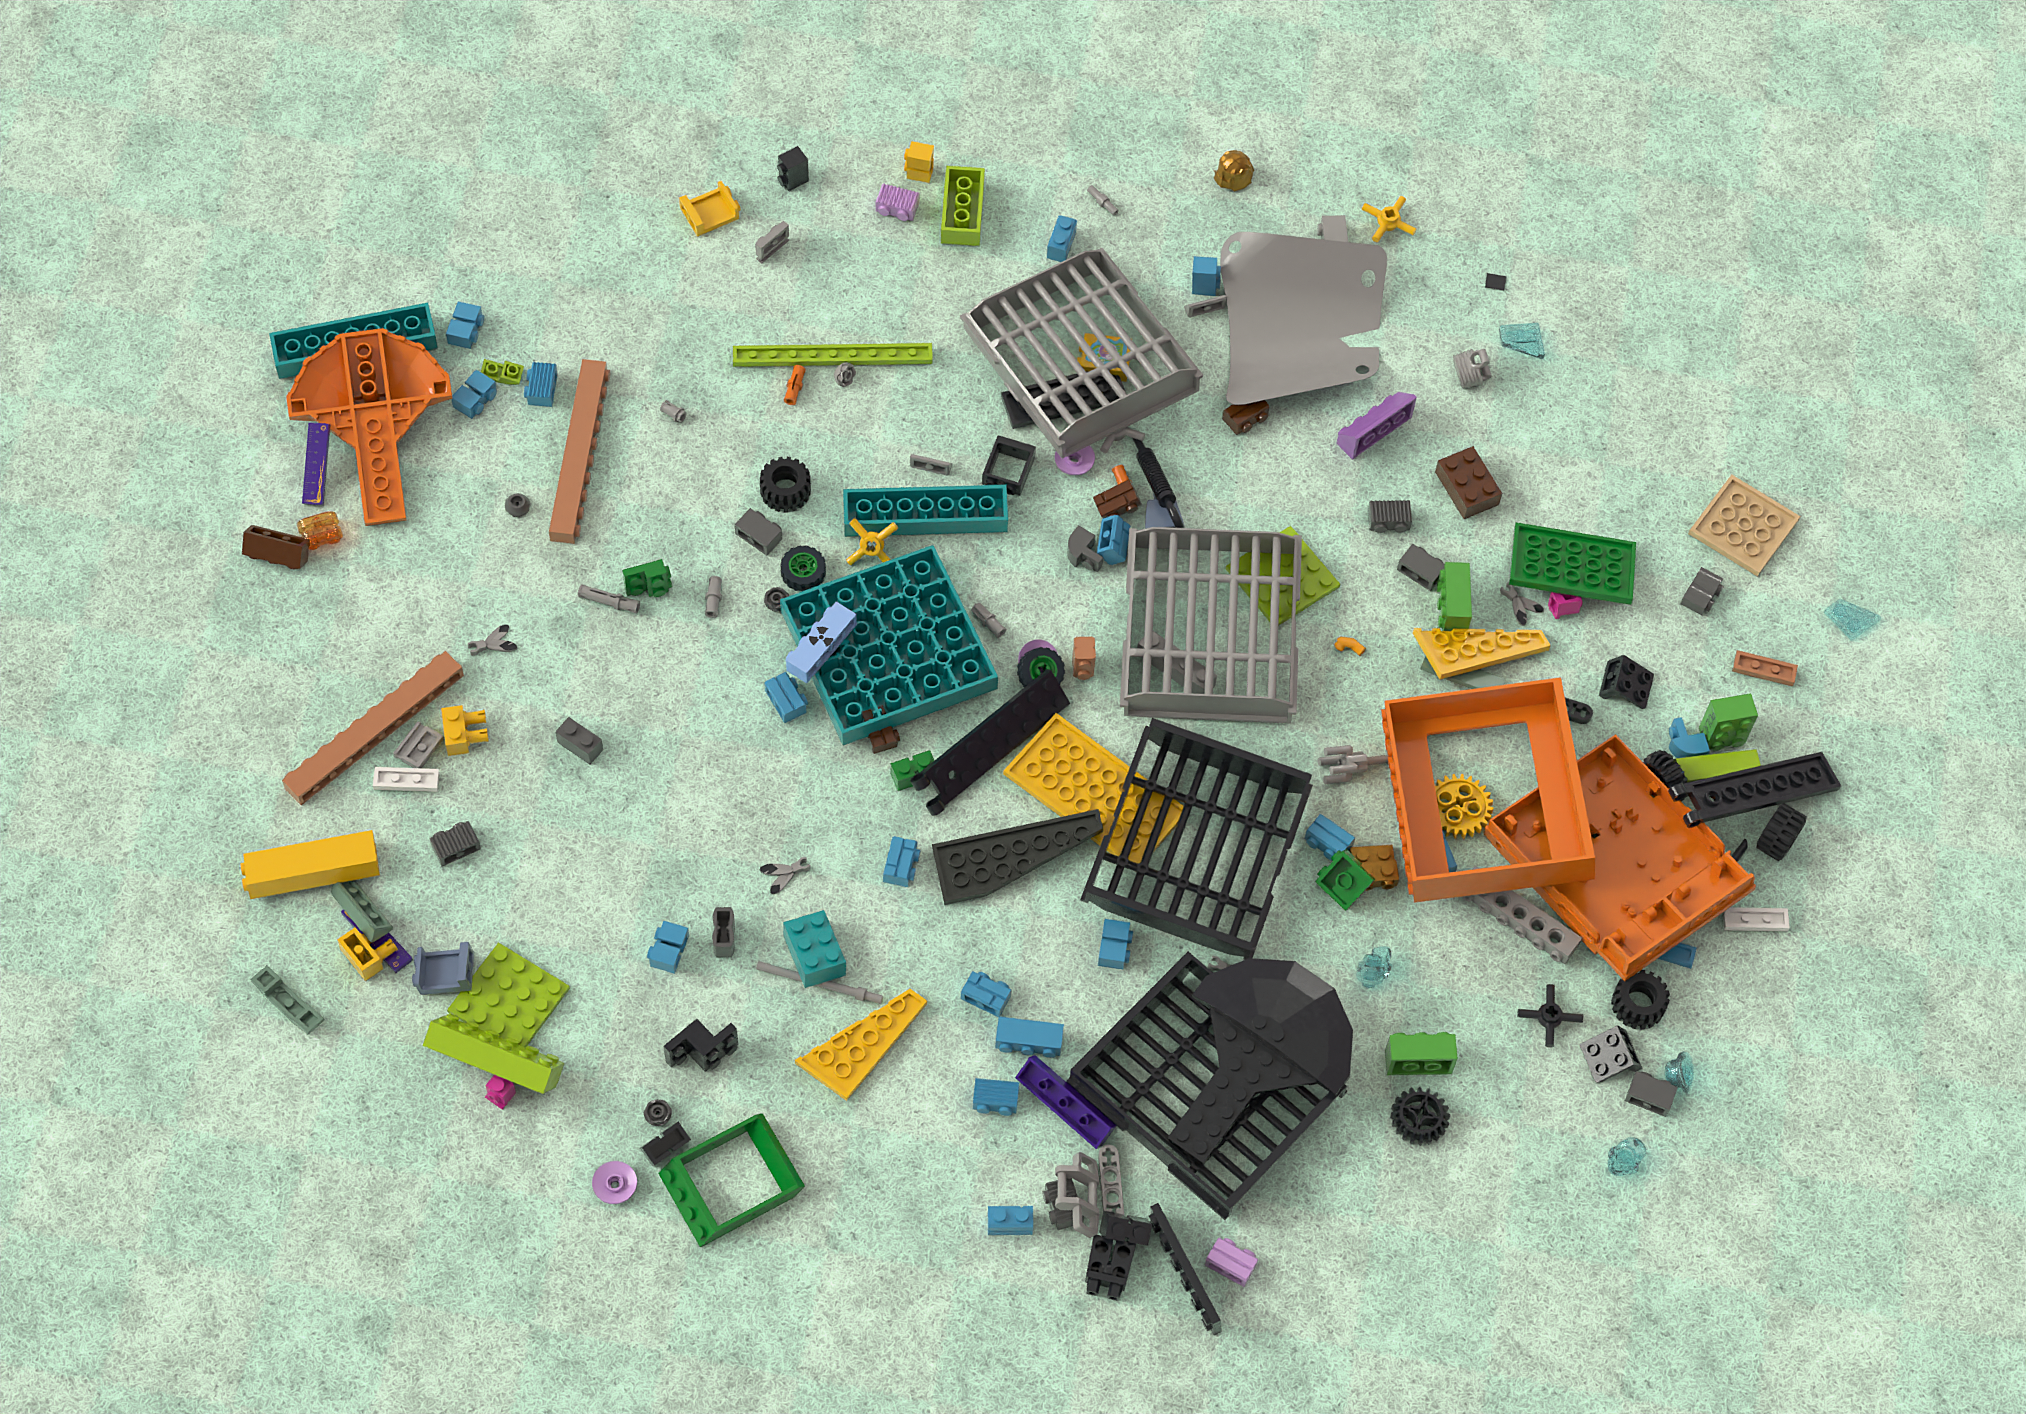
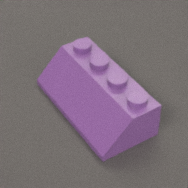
[1336,392,1417,460]

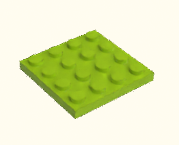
[1225,525,1340,626]
[447,942,570,1047]

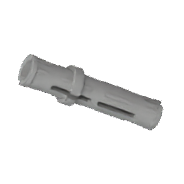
[578,584,640,614]

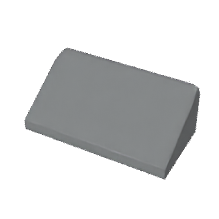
[1184,295,1227,318]
[910,454,952,476]

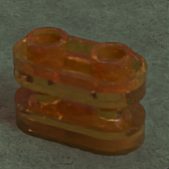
[297,511,343,550]

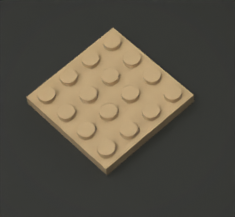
[1688,474,1801,577]

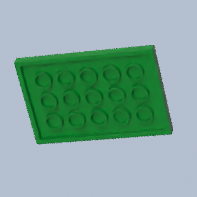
[1509,522,1636,605]

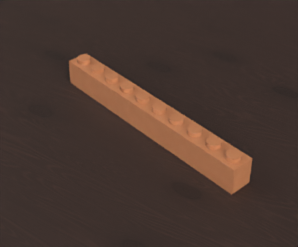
[549,359,610,544]
[282,651,464,805]

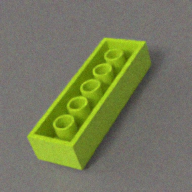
[422,1014,565,1094]

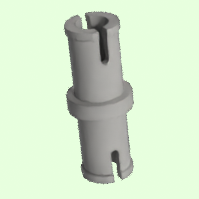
[705,576,722,618]

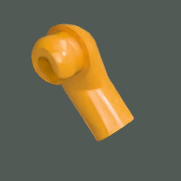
[1334,636,1366,656]

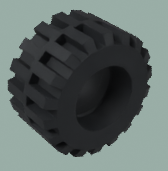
[760,456,811,513]
[1756,803,1807,861]
[1611,970,1670,1030]

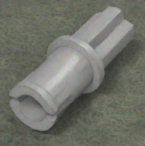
[971,603,1007,638]

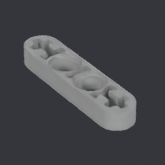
[1098,1145,1124,1215]

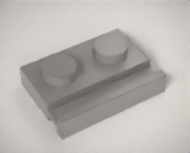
[755,221,789,264]
[393,721,444,768]

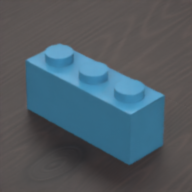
[995,1017,1064,1058]

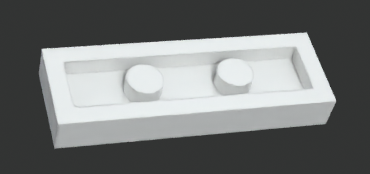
[373,767,440,792]
[1722,907,1790,931]

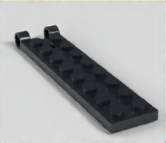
[910,669,1070,816]
[1668,752,1841,828]

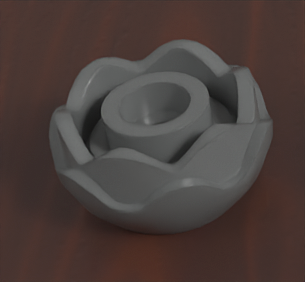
[505,493,530,517]
[764,587,789,612]
[644,1099,672,1126]

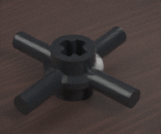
[1517,984,1583,1048]

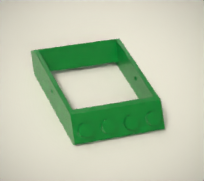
[658,1113,805,1247]

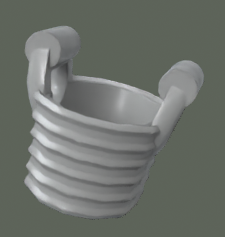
[1453,349,1492,389]

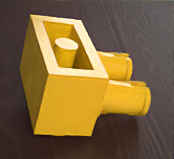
[441,705,489,756]
[337,928,398,981]

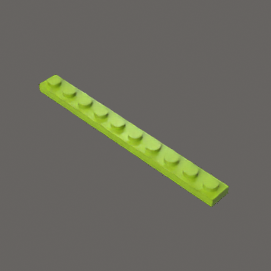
[733,343,933,367]

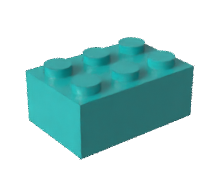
[783,910,846,988]

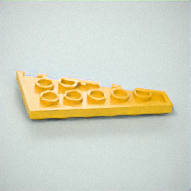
[1413,628,1551,679]
[795,989,927,1101]

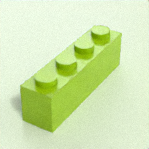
[1676,749,1761,783]

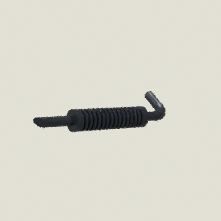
[1132,438,1184,528]

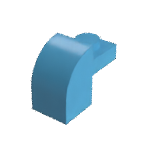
[1668,717,1710,758]

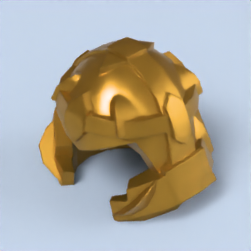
[1214,150,1255,192]

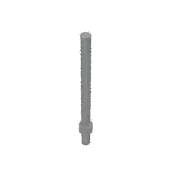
[756,961,883,1004]

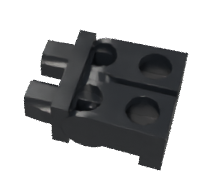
[1085,1235,1136,1301]

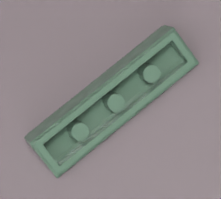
[1420,656,1506,689]
[331,880,393,942]

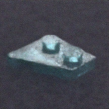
[1499,323,1545,359]
[1824,599,1882,641]

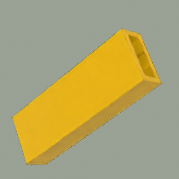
[240,830,380,899]

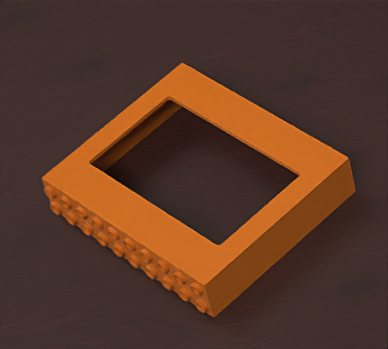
[1381,677,1595,903]

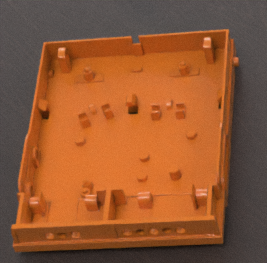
[1484,734,1756,981]

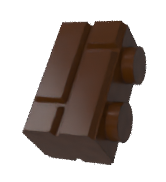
[1222,400,1270,435]
[1093,479,1142,519]
[862,705,900,754]

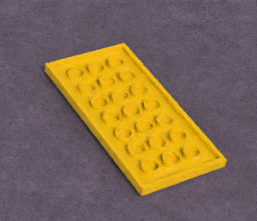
[1003,713,1184,864]

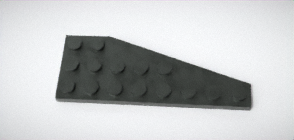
[932,809,1103,905]

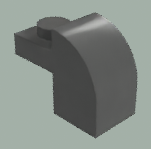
[1067,525,1103,572]

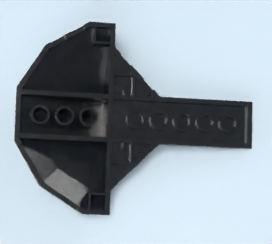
[1167,958,1353,1165]

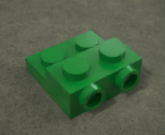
[622,559,672,597]
[1315,849,1375,911]

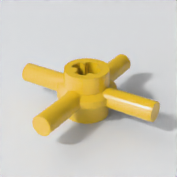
[1362,196,1417,242]
[846,518,898,565]

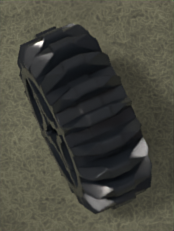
[1643,750,1688,802]
[1390,1086,1450,1146]

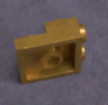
[1350,845,1399,891]

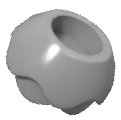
[834,362,856,387]

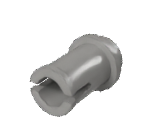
[660,400,687,423]

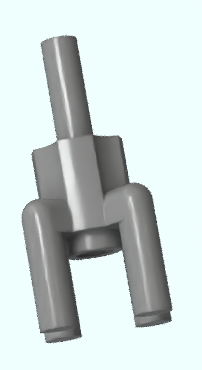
[1318,745,1388,784]

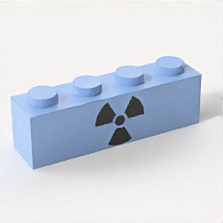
[785,602,857,683]

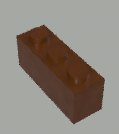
[242,525,310,569]

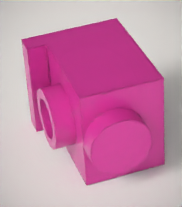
[1548,592,1582,619]
[485,1075,516,1110]

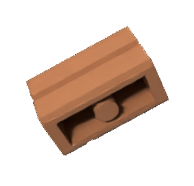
[1072,636,1096,680]

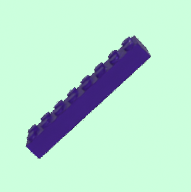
[1015,1055,1116,1149]

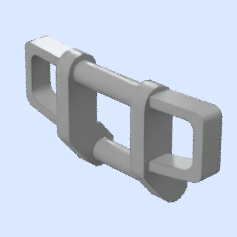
[1055,1152,1099,1238]

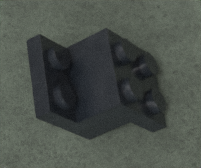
[663,1019,738,1072]

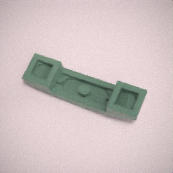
[250,965,325,1034]

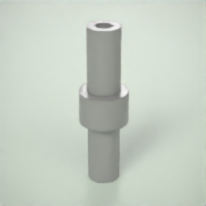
[1087,185,1119,216]

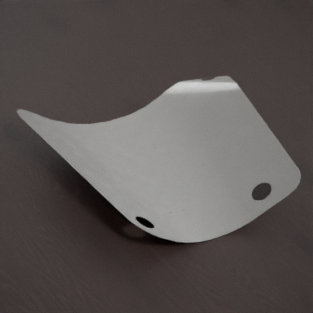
[1220,232,1387,405]

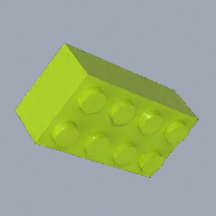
[941,166,985,246]

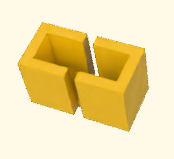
[904,141,934,183]

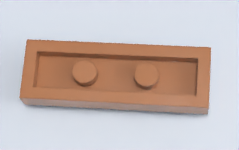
[1732,650,1798,686]

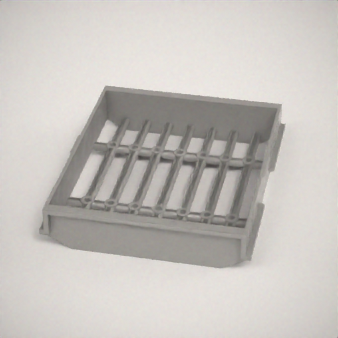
[960,248,1203,459]
[1120,527,1302,724]

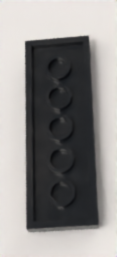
[1001,371,1126,429]
[1149,1203,1222,1335]

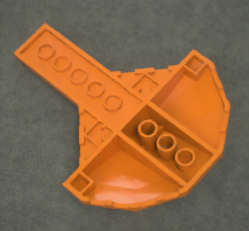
[286,328,452,526]

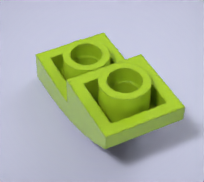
[481,359,524,385]

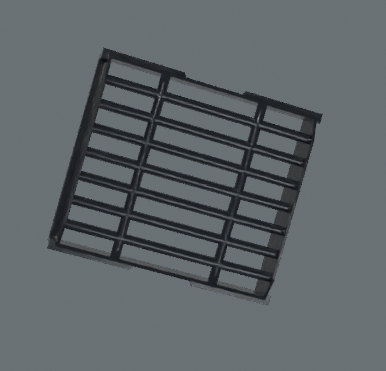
[1080,718,1313,960]
[1066,951,1347,1220]

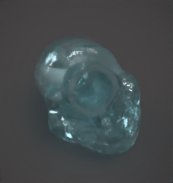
[1356,946,1392,988]
[1608,1137,1646,1176]

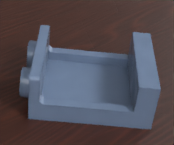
[412,942,474,995]

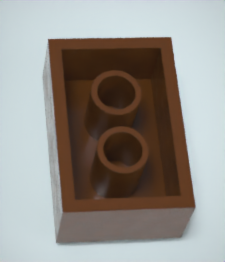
[1435,446,1503,519]

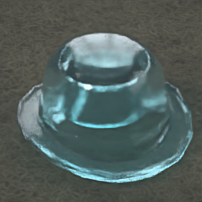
[1664,1051,1694,1093]

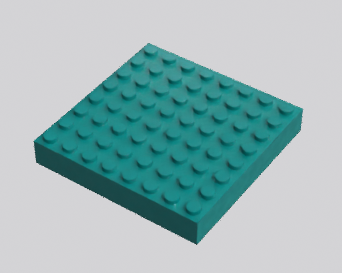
[780,545,998,746]

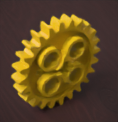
[1435,774,1494,839]

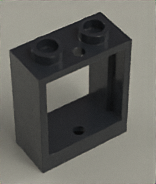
[982,435,1036,496]

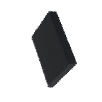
[1485,273,1506,291]

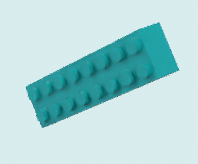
[269,302,438,379]
[843,485,1008,537]

